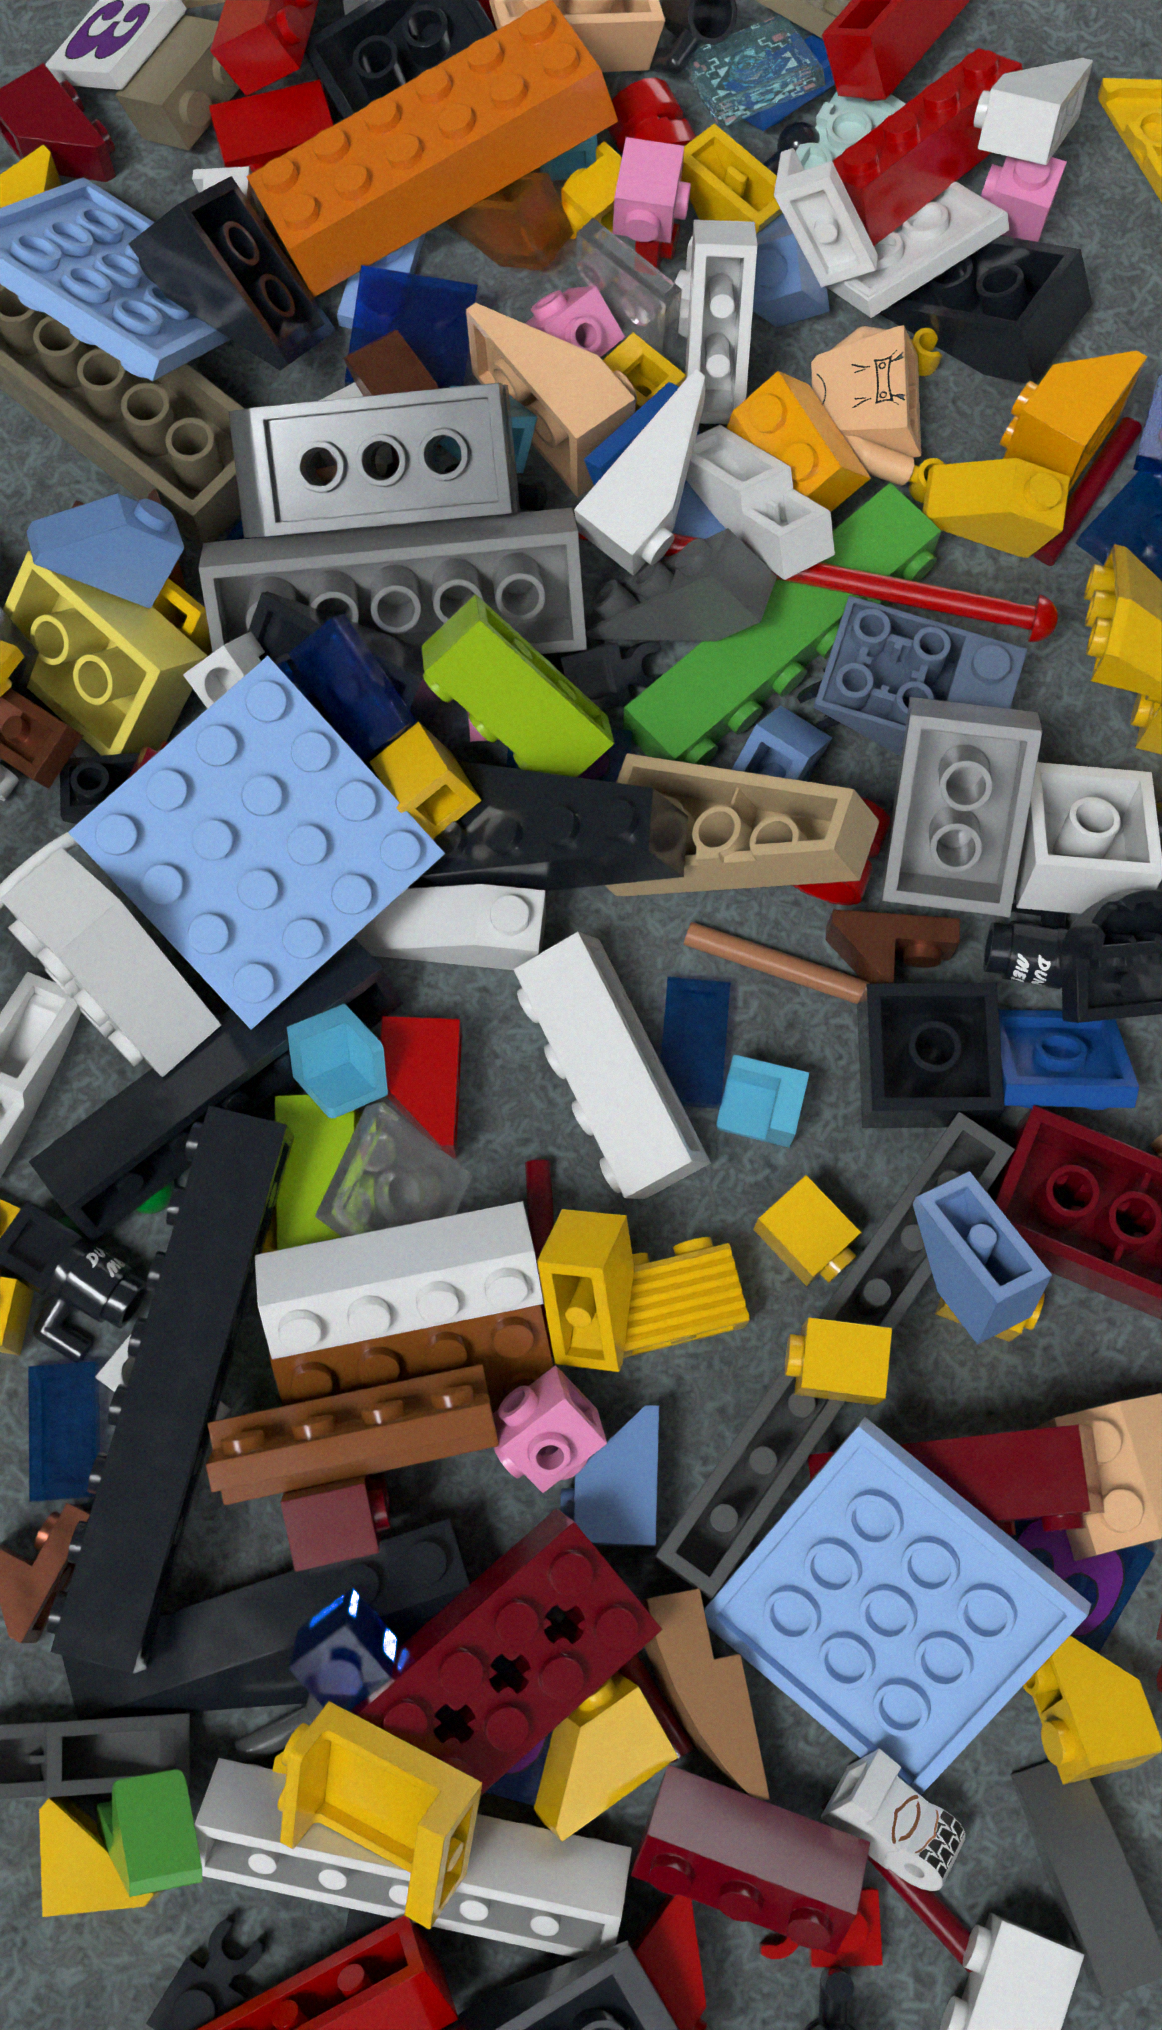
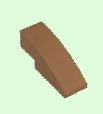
[640,1589,770,1801]

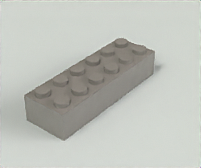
[199,508,587,654]

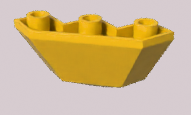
[1084,544,1162,755]

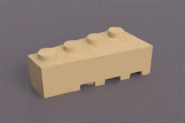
[605,753,879,896]

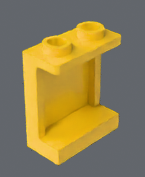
[277,1701,482,1930]

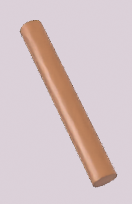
[683,921,870,1004]

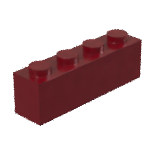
[808,1424,1105,1536]

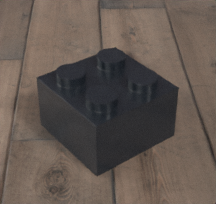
[857,983,1005,1128]

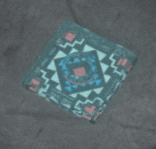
[684,14,826,128]

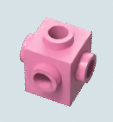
[524,286,625,357]
[493,1365,607,1493]

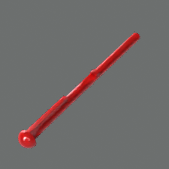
[578,532,1058,642]

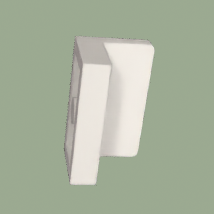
[774,148,878,288]

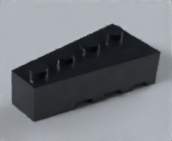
[421,761,688,891]

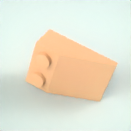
[489,0,665,72]
[466,303,637,497]
[1034,1393,1162,1561]

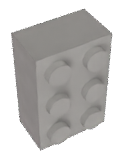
[882,697,1043,917]

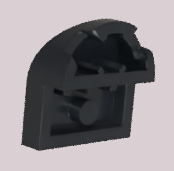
[1061,890,1162,1023]

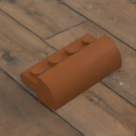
[206,1364,499,1505]

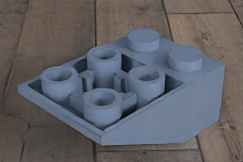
[813,595,1028,756]

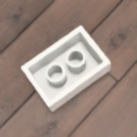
[0,847,221,1077]

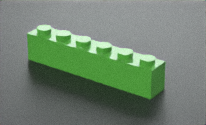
[623,482,941,766]

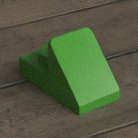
[97,1769,203,1897]

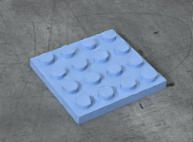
[0,177,231,381]
[68,656,445,1030]
[704,1417,1091,1795]

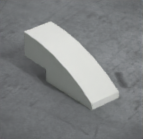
[686,425,835,580]
[0,972,81,1178]

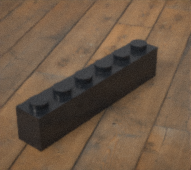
[28,937,403,1242]

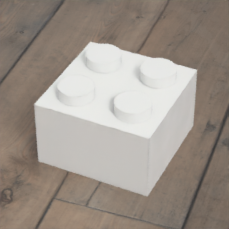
[1015,762,1162,914]

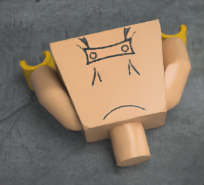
[811,325,944,503]

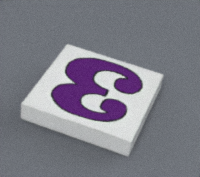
[45,0,187,90]

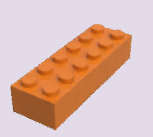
[246,0,618,297]

